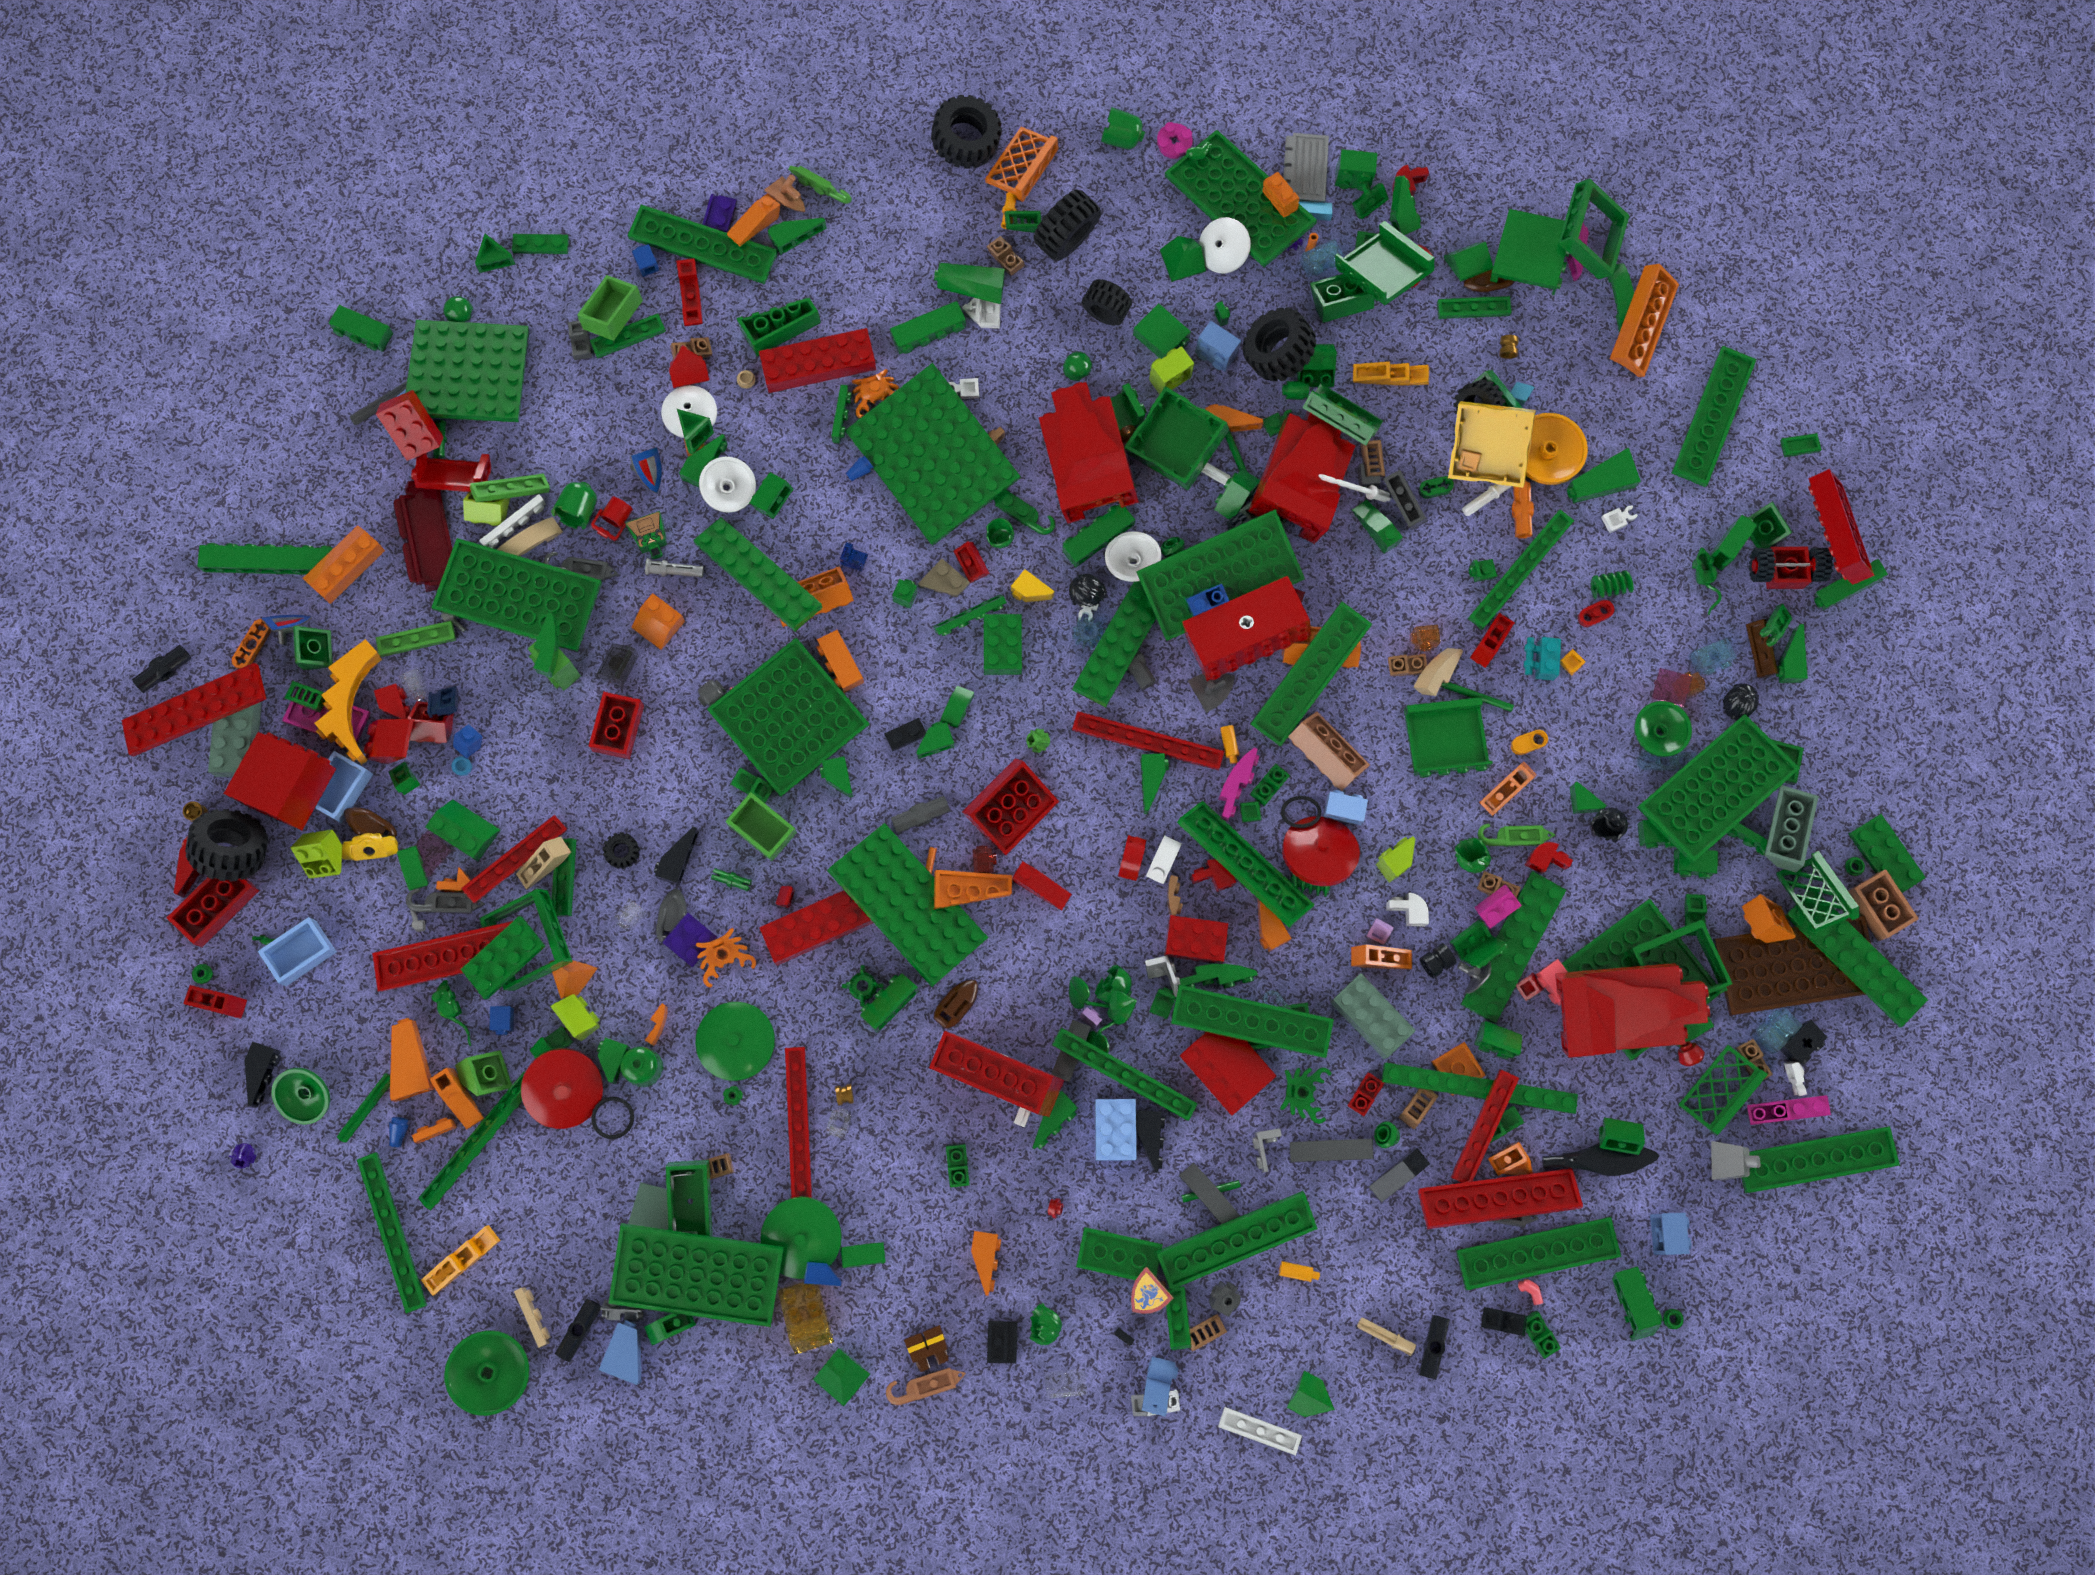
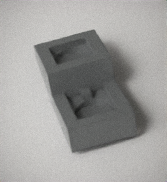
[568,320,592,360]

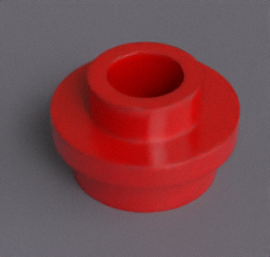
[1048,1198,1063,1219]

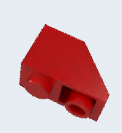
[374,683,411,719]

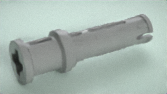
[645,558,704,578]

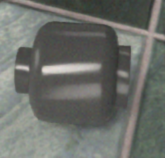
[697,680,727,707]

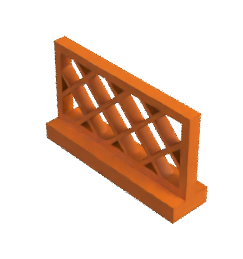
[985,126,1059,202]

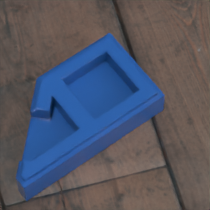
[804,1262,842,1286]

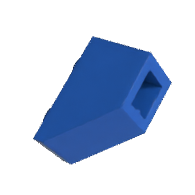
[1185,584,1229,616]

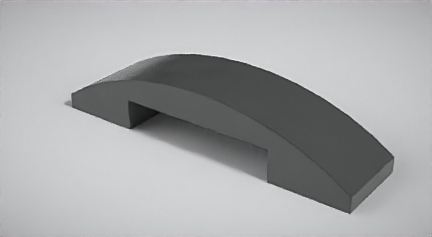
[1179,1162,1240,1225]

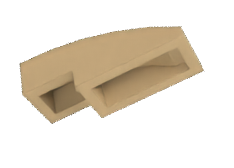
[1414,648,1463,696]

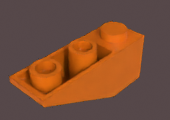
[430,1068,484,1130]
[971,1231,1001,1296]

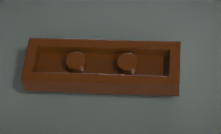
[1746,619,1778,678]

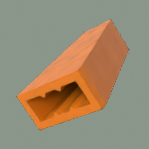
[390,1018,435,1102]

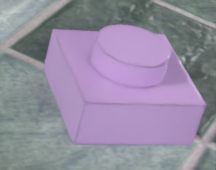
[1367,918,1393,945]
[1080,1007,1102,1030]

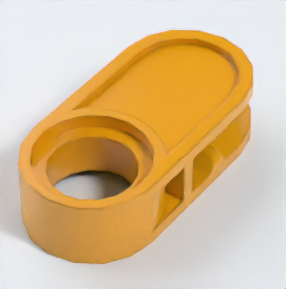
[1511,730,1548,755]

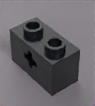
[1777,1020,1828,1065]

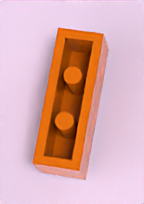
[816,630,864,693]

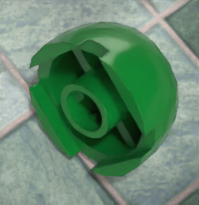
[1095,965,1132,1004]

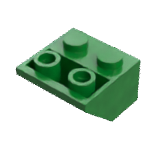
[1297,344,1337,387]
[1474,1021,1522,1060]

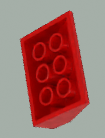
[962,758,1059,855]
[1179,1032,1277,1116]

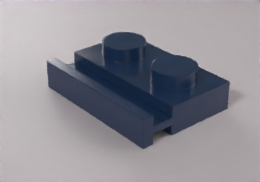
[427,686,459,718]

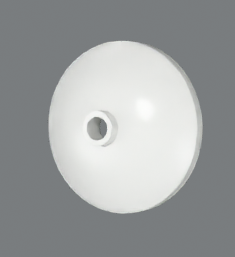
[1199,218,1251,274]
[661,385,717,438]
[699,457,756,513]
[1105,532,1161,582]

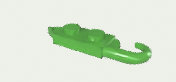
[788,166,852,204]
[1478,824,1555,847]

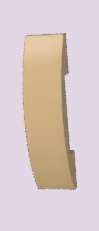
[497,517,563,557]

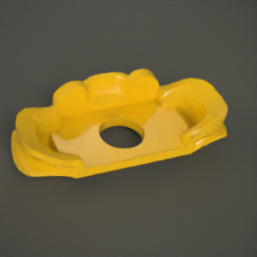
[342,833,398,861]

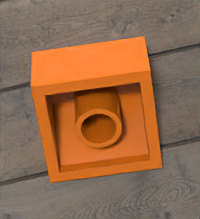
[631,593,685,650]
[1742,894,1796,943]

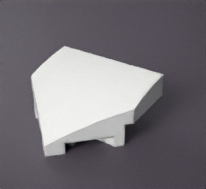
[962,298,1001,329]

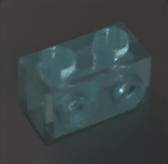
[1300,239,1343,278]

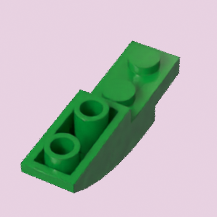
[1179,964,1258,989]

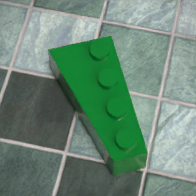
[736,298,821,357]

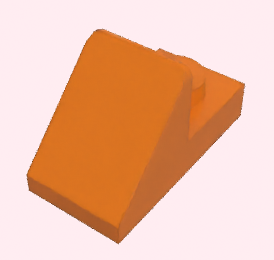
[436,867,471,893]

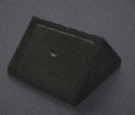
[595,643,639,689]

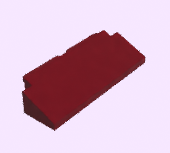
[393,481,453,592]

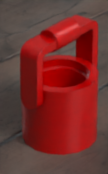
[591,496,633,541]

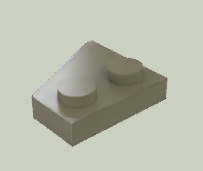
[918,559,970,597]

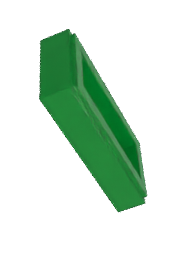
[1780,433,1822,457]

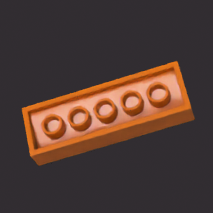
[1610,264,1679,377]

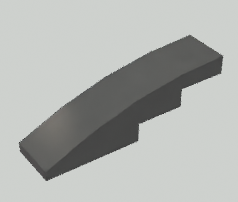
[1290,1139,1374,1162]

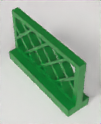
[1776,851,1859,932]
[1678,1045,1768,1136]

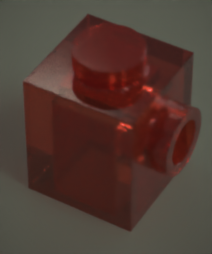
[973,845,997,874]

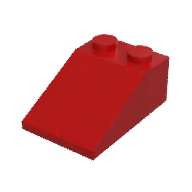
[364,719,413,764]

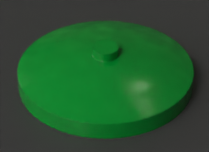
[695,1002,775,1081]
[760,1196,842,1279]
[444,1330,529,1416]

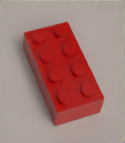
[166,877,260,948]

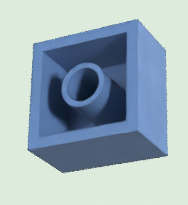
[1195,321,1241,372]
[1650,1213,1692,1255]

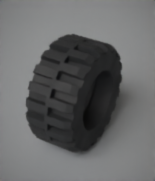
[931,95,1002,169]
[1034,189,1101,261]
[1243,308,1316,381]
[185,809,268,881]

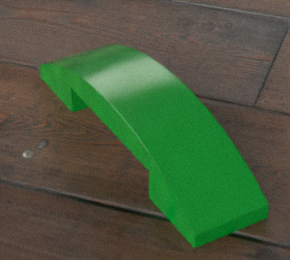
[1608,263,1634,332]

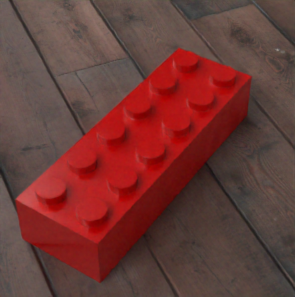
[759,328,876,393]
[1808,469,1875,585]
[759,890,873,966]

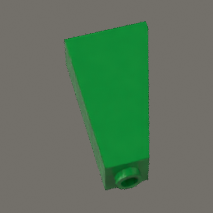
[934,263,1005,304]
[1567,448,1641,504]
[1814,559,1888,610]

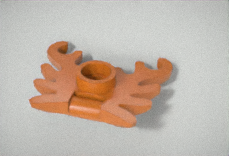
[852,369,899,419]
[696,928,756,988]

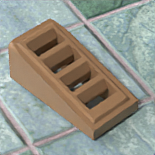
[1360,440,1385,477]
[1398,1089,1438,1129]
[706,1153,735,1180]
[1190,1314,1227,1352]

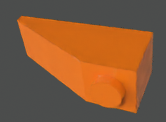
[727,193,780,246]
[1205,404,1263,432]
[1479,761,1537,816]
[1257,898,1292,952]
[1351,945,1412,970]

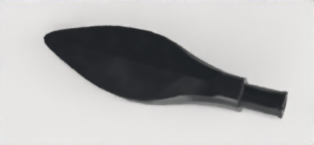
[1542,1143,1659,1176]

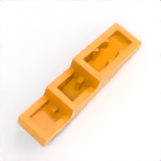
[1353,361,1429,385]
[421,1225,501,1296]

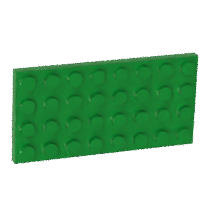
[1165,130,1317,267]
[1136,509,1305,641]
[431,538,602,653]
[1637,714,1800,864]
[827,823,988,987]
[608,1223,784,1327]

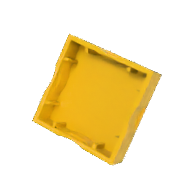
[1448,401,1536,488]

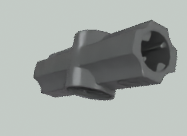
[1127,650,1156,690]
[891,796,950,834]

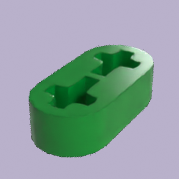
[1418,476,1454,499]

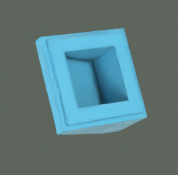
[1510,382,1535,406]

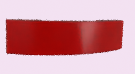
[676,258,703,326]

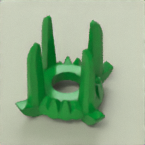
[842,965,883,1007]

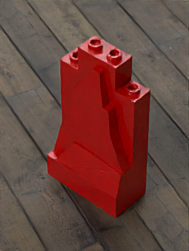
[1038,382,1139,524]
[1248,411,1355,544]
[1555,963,1710,1058]

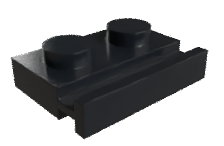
[987,1321,1017,1364]

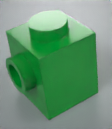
[892,579,918,609]

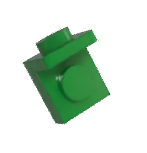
[1468,559,1497,582]
[1149,987,1176,1020]

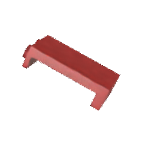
[411,453,492,492]

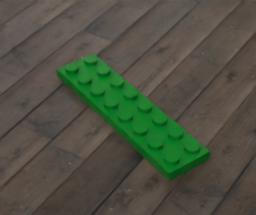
[628,204,778,284]
[1671,346,1757,487]
[693,517,823,632]
[1072,581,1156,708]
[1250,601,1372,747]
[1177,800,1315,928]
[1460,871,1566,1024]
[1785,890,1928,1028]
[1171,985,1334,1058]
[1741,1126,1900,1193]
[1156,1191,1318,1290]
[1456,1217,1621,1290]

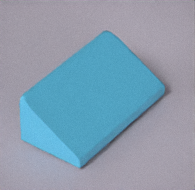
[1299,201,1332,221]

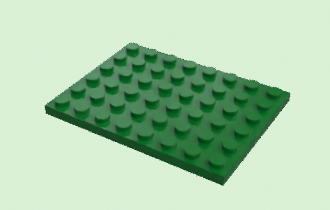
[845,363,1021,546]

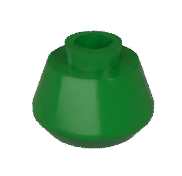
[1160,537,1185,557]
[1374,1121,1400,1148]

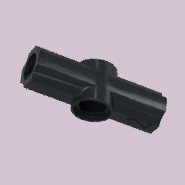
[132,645,191,693]
[555,1298,601,1362]
[1418,1315,1450,1380]

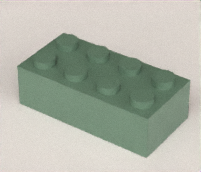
[208,702,262,777]
[1330,973,1416,1059]

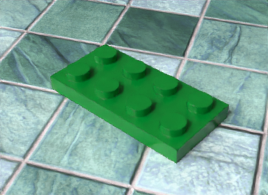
[1848,814,1926,893]
[461,916,546,1000]
[1076,1227,1163,1280]

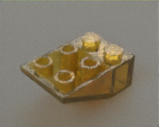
[778,1282,834,1355]

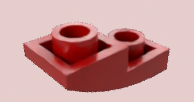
[1347,1072,1385,1116]

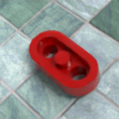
[1578,600,1615,628]

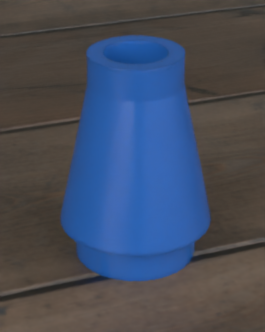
[846,456,874,482]
[389,1117,409,1147]

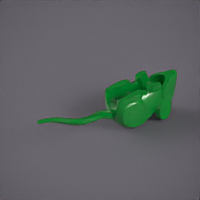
[1692,547,1722,615]
[431,980,471,1046]

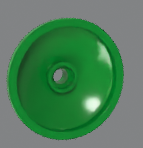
[1634,701,1692,757]
[271,1068,330,1125]

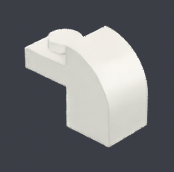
[1146,835,1182,884]
[1386,893,1429,927]

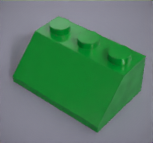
[1310,274,1374,323]
[425,799,501,862]
[860,973,919,1033]

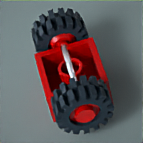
[1749,546,1833,589]

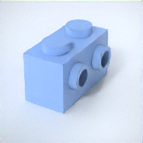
[1323,790,1368,826]

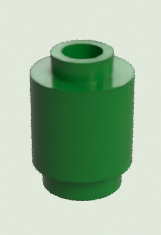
[1282,381,1309,400]

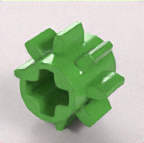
[1026,728,1050,753]

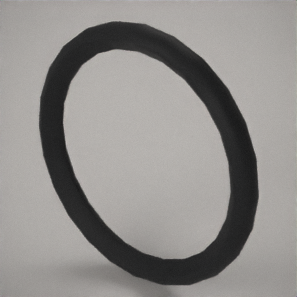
[1281,796,1322,828]
[591,1097,634,1139]

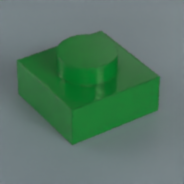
[1214,301,1230,326]

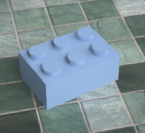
[315,751,373,824]
[258,917,337,986]
[1095,1099,1136,1161]

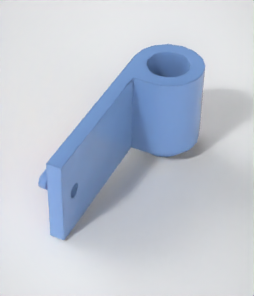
[1142,1356,1178,1417]

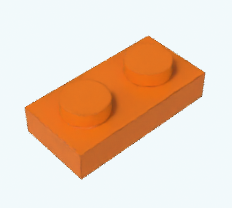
[412,1118,457,1143]

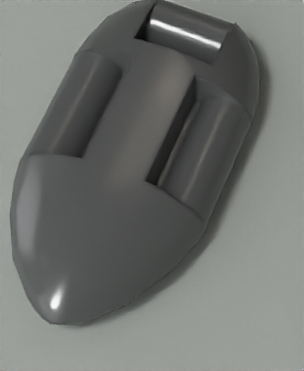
[656,888,687,943]

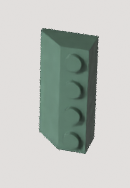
[1764,785,1819,872]

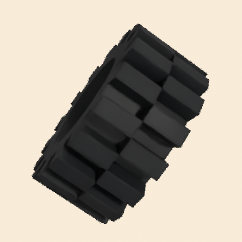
[602,832,640,869]

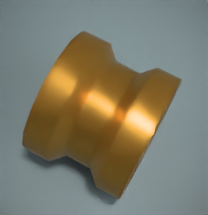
[835,1084,854,1106]

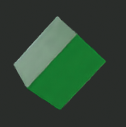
[1444,242,1493,282]
[1749,501,1793,548]
[293,626,333,671]

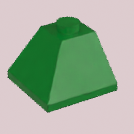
[813,1348,870,1407]

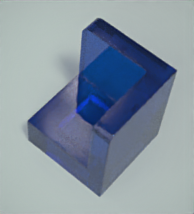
[840,542,868,572]

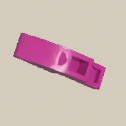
[1218,748,1259,822]
[1747,1095,1831,1125]

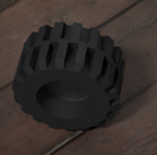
[1082,279,1132,326]
[1453,380,1505,415]

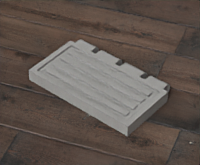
[1283,133,1329,203]

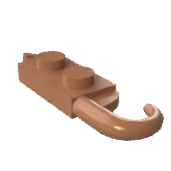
[886,1367,966,1405]

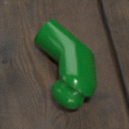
[1186,141,1212,160]

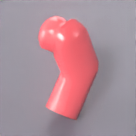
[1518,1279,1544,1305]

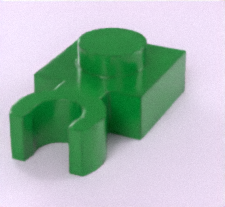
[1263,409,1292,438]

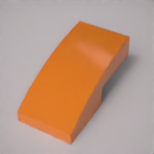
[645,1003,668,1046]

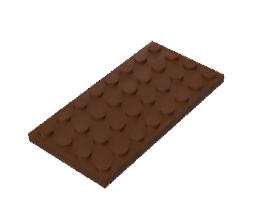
[1713,916,1871,1016]

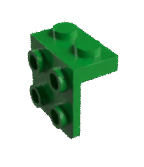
[1110,383,1146,433]
[1449,919,1508,968]

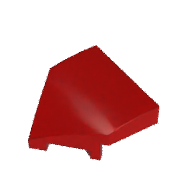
[669,345,710,388]

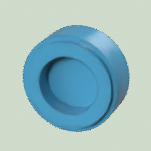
[451,756,472,776]

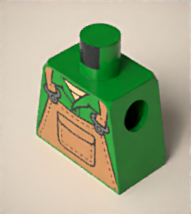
[626,511,667,559]

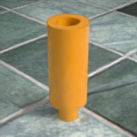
[1220,725,1239,764]
[1279,1261,1320,1282]

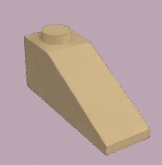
[516,837,571,890]

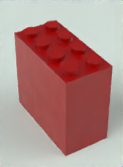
[223,732,337,831]

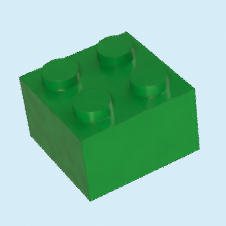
[1334,149,1377,191]

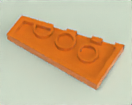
[934,870,1012,909]

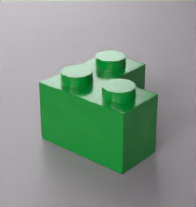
[1214,469,1260,519]

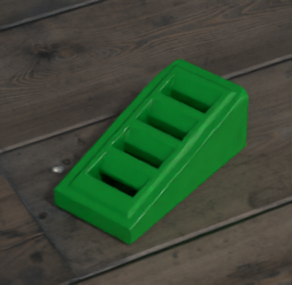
[1004,211,1041,233]
[284,681,325,713]

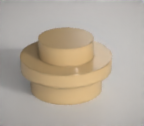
[737,370,755,389]

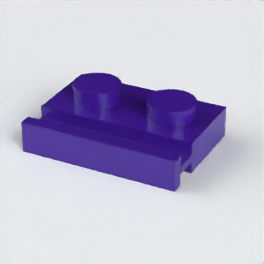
[702,194,737,233]

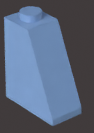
[599,1320,641,1385]

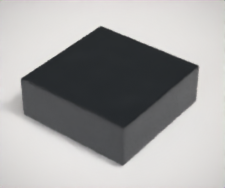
[1113,1327,1135,1346]

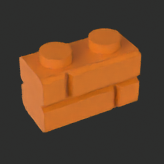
[1263,172,1299,218]

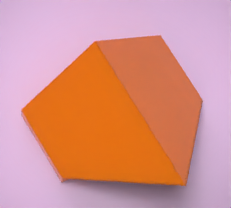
[549,960,597,999]
[1488,1142,1533,1176]

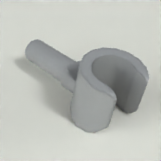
[441,613,466,632]
[410,910,426,932]

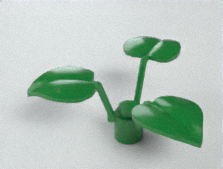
[1068,976,1137,1053]

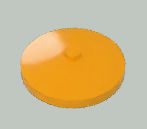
[1526,413,1588,485]

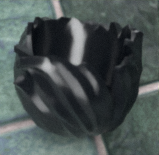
[1069,574,1107,607]
[1723,683,1759,720]
[1590,807,1628,843]

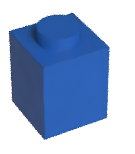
[632,244,660,277]
[453,724,482,759]
[489,1006,514,1036]

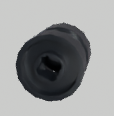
[1419,943,1457,979]

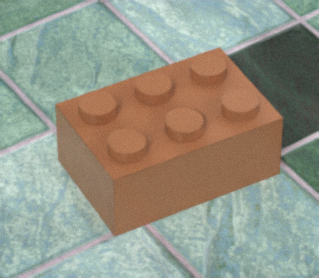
[1848,870,1919,941]

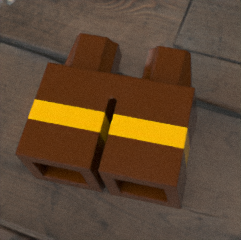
[904,1325,949,1372]

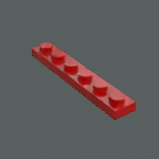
[461,815,567,904]
[1451,1069,1519,1183]

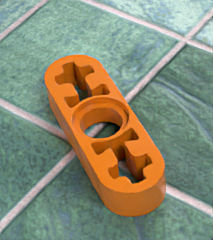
[232,619,271,669]

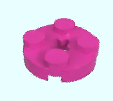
[1157,122,1193,159]

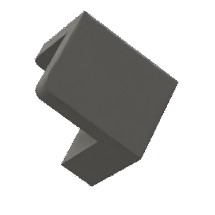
[1357,463,1381,488]

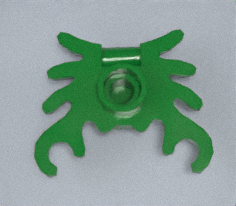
[1280,1068,1331,1124]

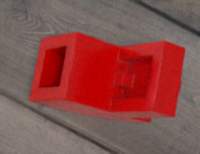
[1392,164,1429,197]
[1118,835,1147,881]
[1525,842,1573,874]
[1190,859,1236,892]

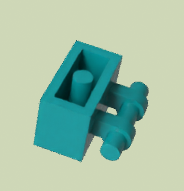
[1523,637,1561,681]

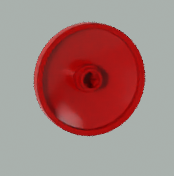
[1282,816,1360,886]
[521,1048,603,1129]

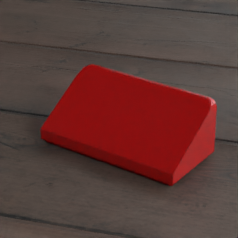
[953,541,990,583]

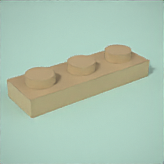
[514,1287,551,1348]

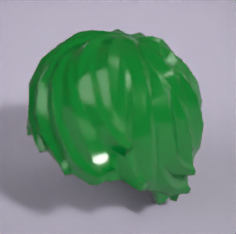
[1454,838,1491,874]
[1029,1303,1062,1345]

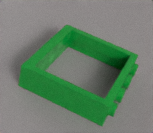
[1558,178,1630,280]
[479,888,573,991]
[1627,920,1733,999]

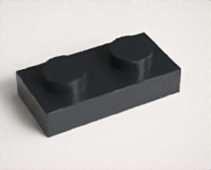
[884,718,926,752]

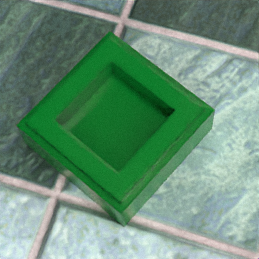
[1239,801,1262,823]

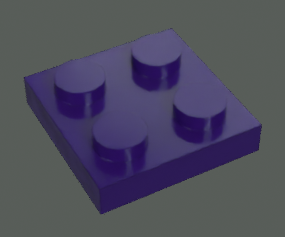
[662,912,718,968]

